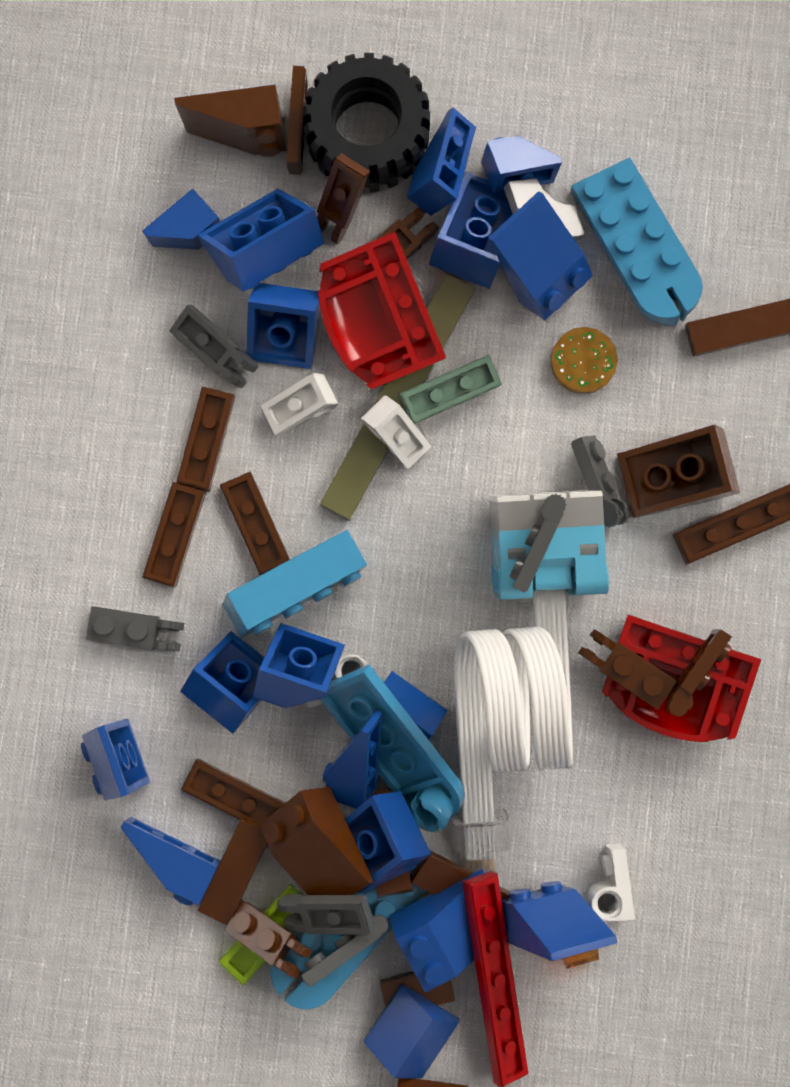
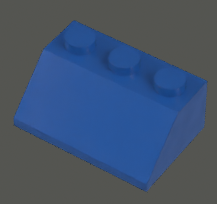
[197,188,324,292]

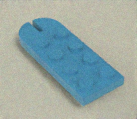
[571,157,703,326]
[320,664,465,832]
[270,867,426,1009]

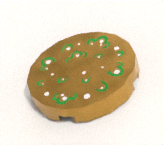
[551,327,618,394]

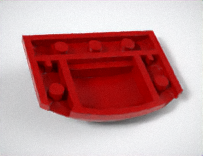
[318,232,447,390]
[602,615,761,742]

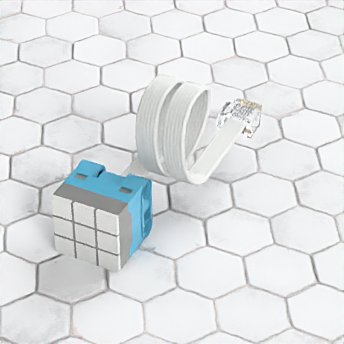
[449,490,609,873]

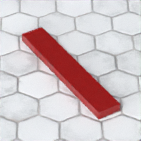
[462,871,529,1087]

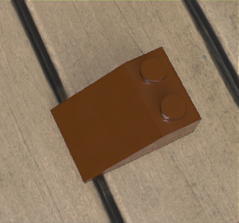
[174,84,287,157]
[617,424,740,518]
[259,786,374,895]

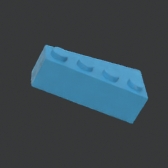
[222,530,367,639]

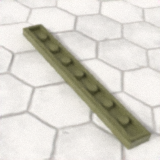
[320,273,475,521]

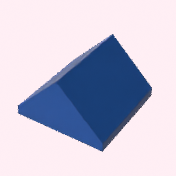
[364,983,460,1078]

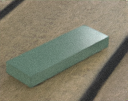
[398,355,502,424]

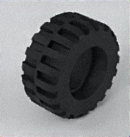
[303,52,430,192]

